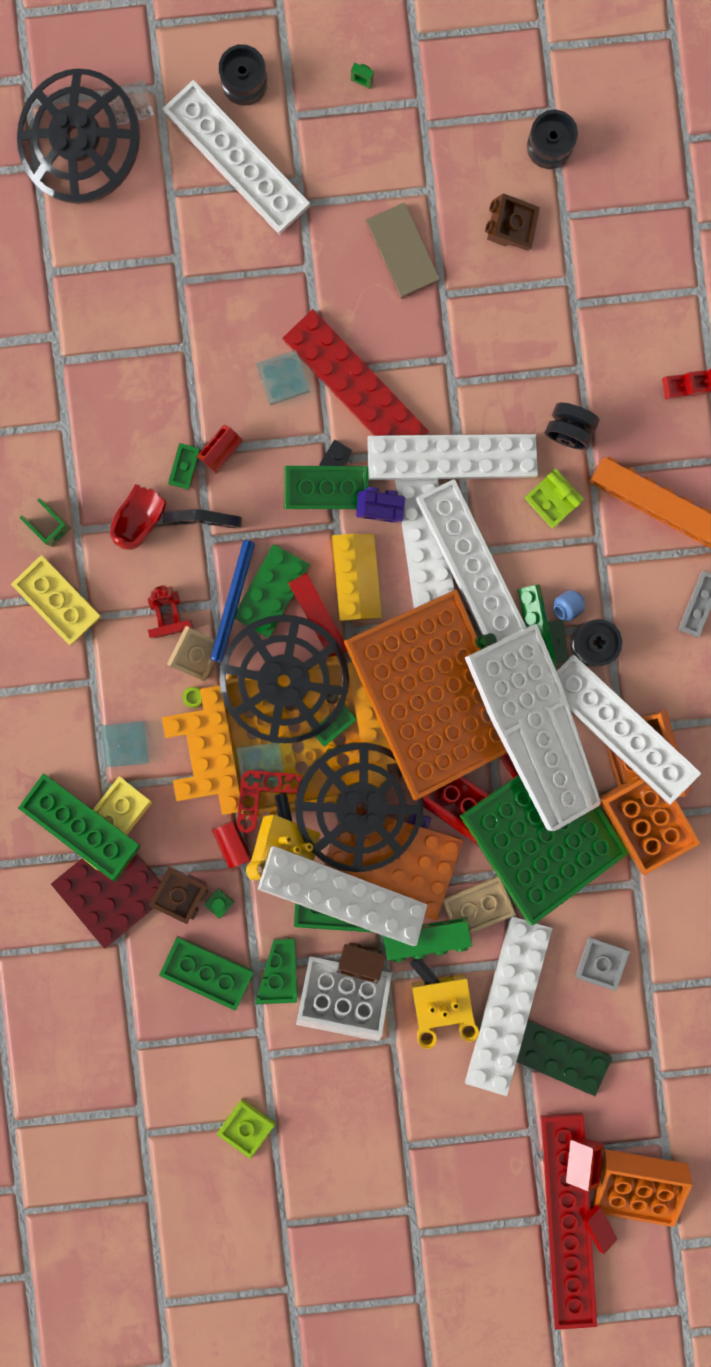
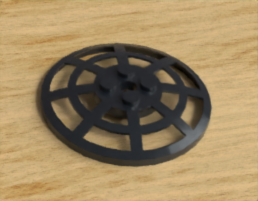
[17,68,140,204]
[219,614,349,744]
[295,742,423,872]

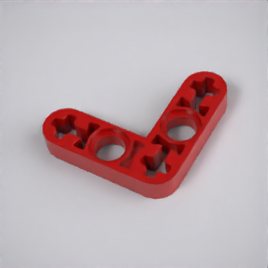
[237,770,302,834]

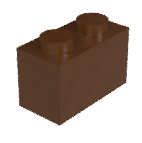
[336,943,386,984]

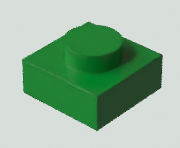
[351,62,374,89]
[204,888,235,919]

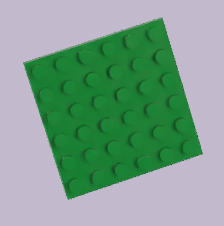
[460,775,629,926]

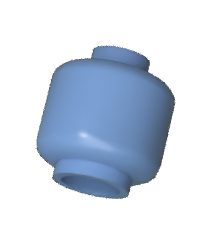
[553,590,585,621]

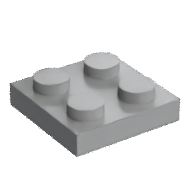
[575,936,630,991]

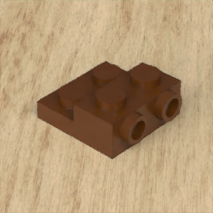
[485,193,540,251]
[149,866,209,924]

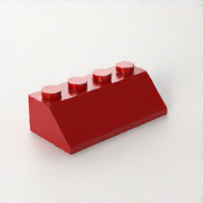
[422,776,489,845]

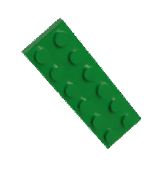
[18,773,141,882]

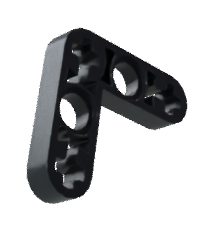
[162,509,242,528]

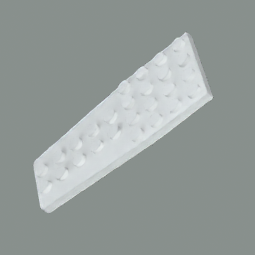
[465,624,601,831]

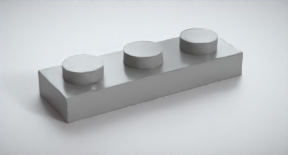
[677,571,711,638]

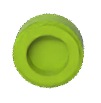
[182,687,202,708]

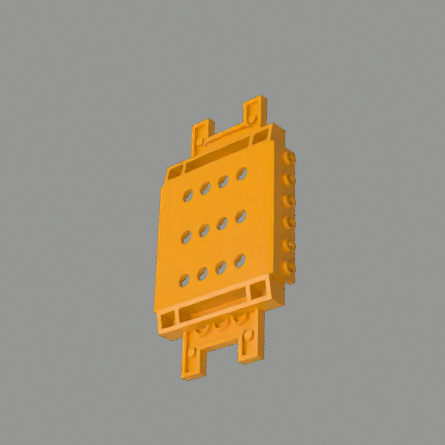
[162,656,397,818]

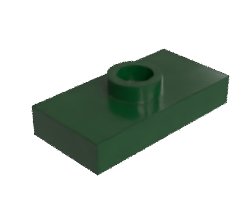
[548,620,569,663]

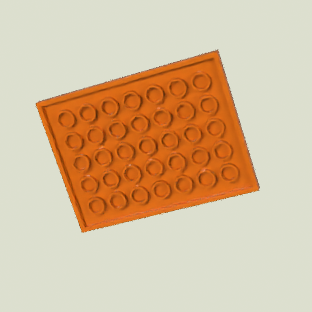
[344,589,508,800]

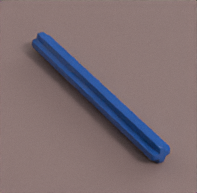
[211,540,255,662]

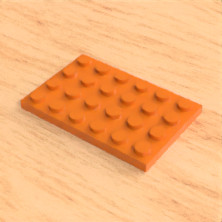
[323,807,463,920]

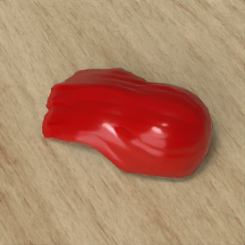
[110,484,166,550]

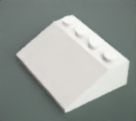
[296,956,392,1041]

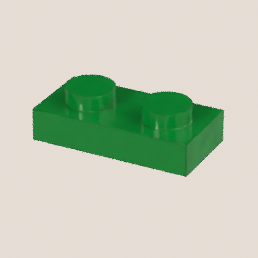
[168,443,201,491]
[311,704,357,747]

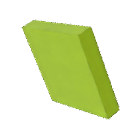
[217,1098,276,1159]

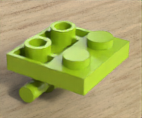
[524,468,584,529]

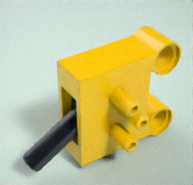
[246,793,321,881]
[410,958,479,1049]

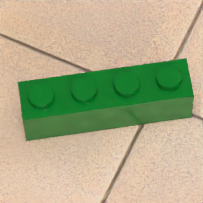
[383,917,472,962]

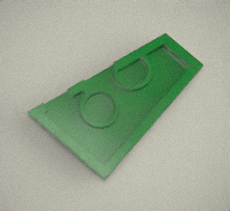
[255,937,298,1004]

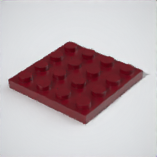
[51,853,161,949]

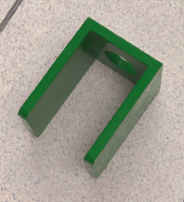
[19,498,71,547]

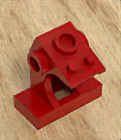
[148,585,194,639]

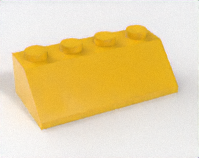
[332,533,382,622]

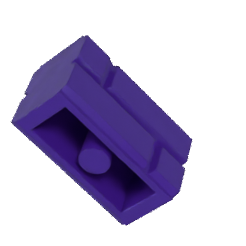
[356,487,405,523]

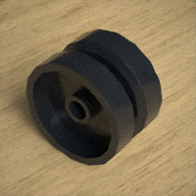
[219,44,267,105]
[527,109,578,169]
[544,402,600,450]
[570,619,623,667]

